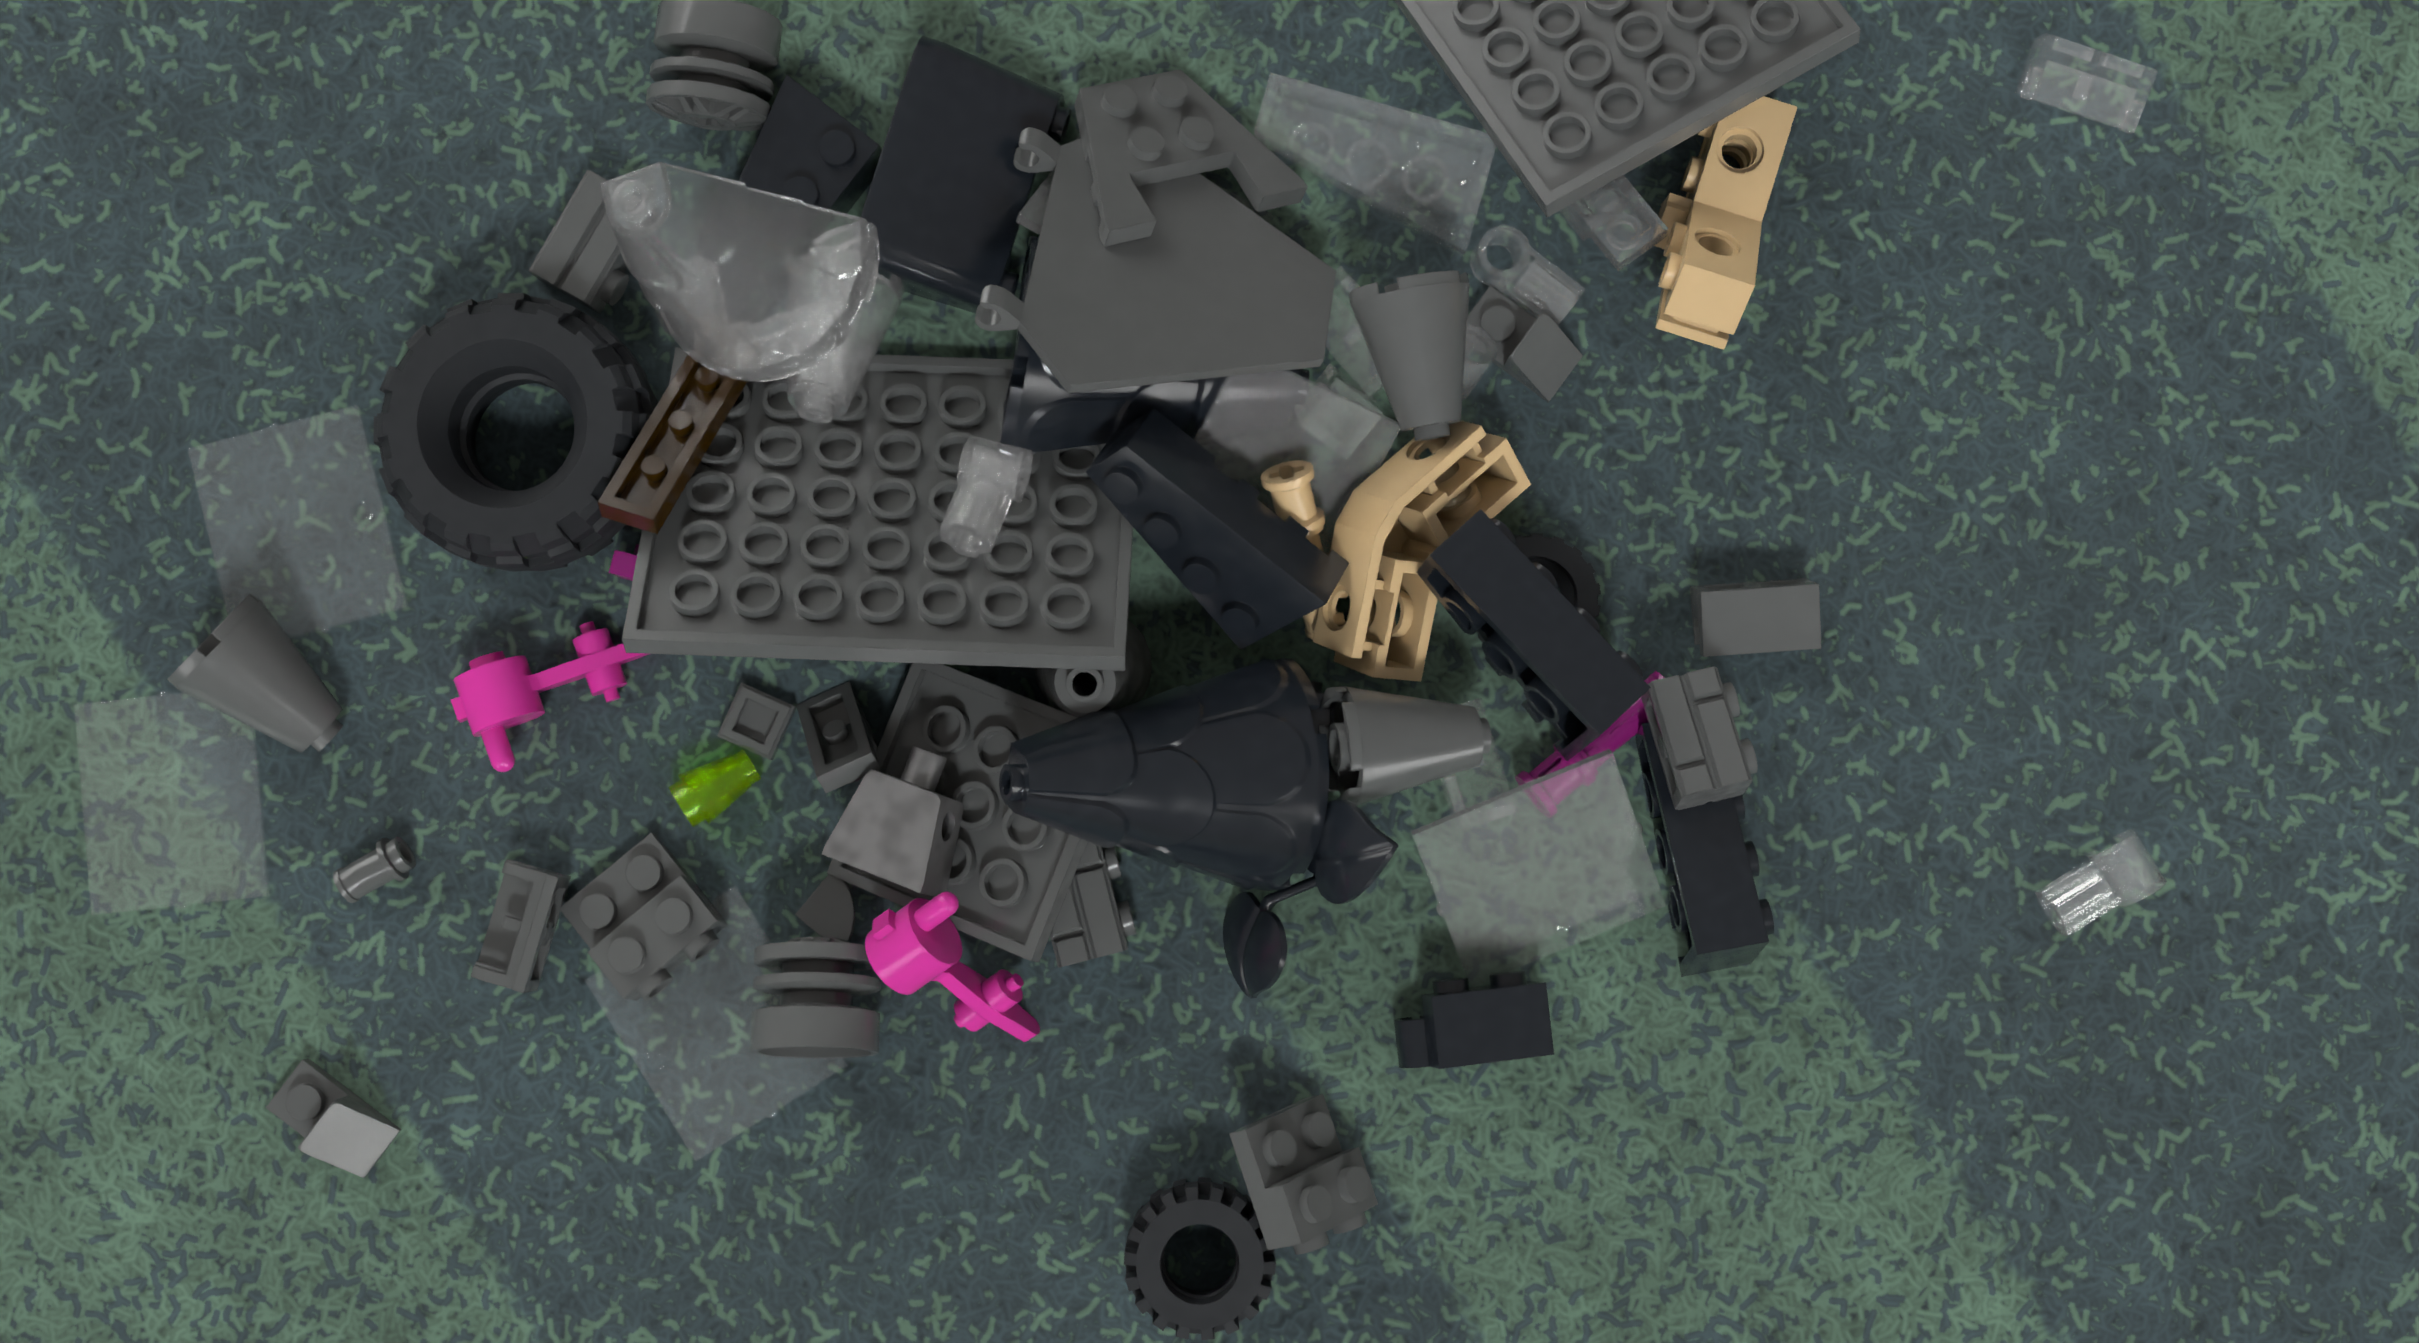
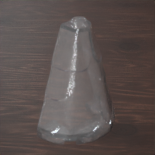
[600,162,879,382]

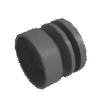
[645,0,783,131]
[750,937,881,1059]

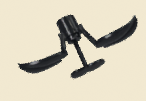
[1223,799,1398,999]

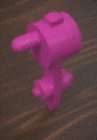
[451,621,649,772]
[865,891,1040,1042]

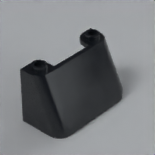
[852,36,1071,313]

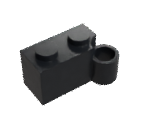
[1394,971,1554,1069]

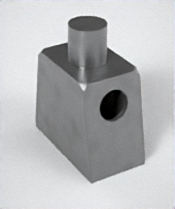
[822,746,963,897]

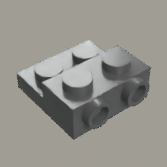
[559,832,729,1001]
[1229,1094,1378,1255]

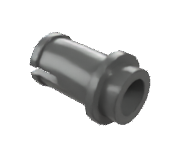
[333,837,416,904]

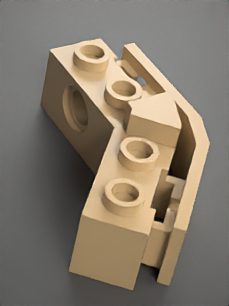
[1651,96,1797,350]
[1313,421,1531,682]

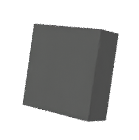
[717,683,797,760]

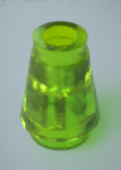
[668,749,761,827]

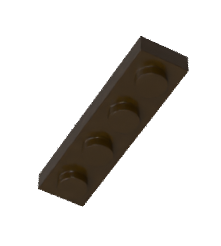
[598,324,763,534]

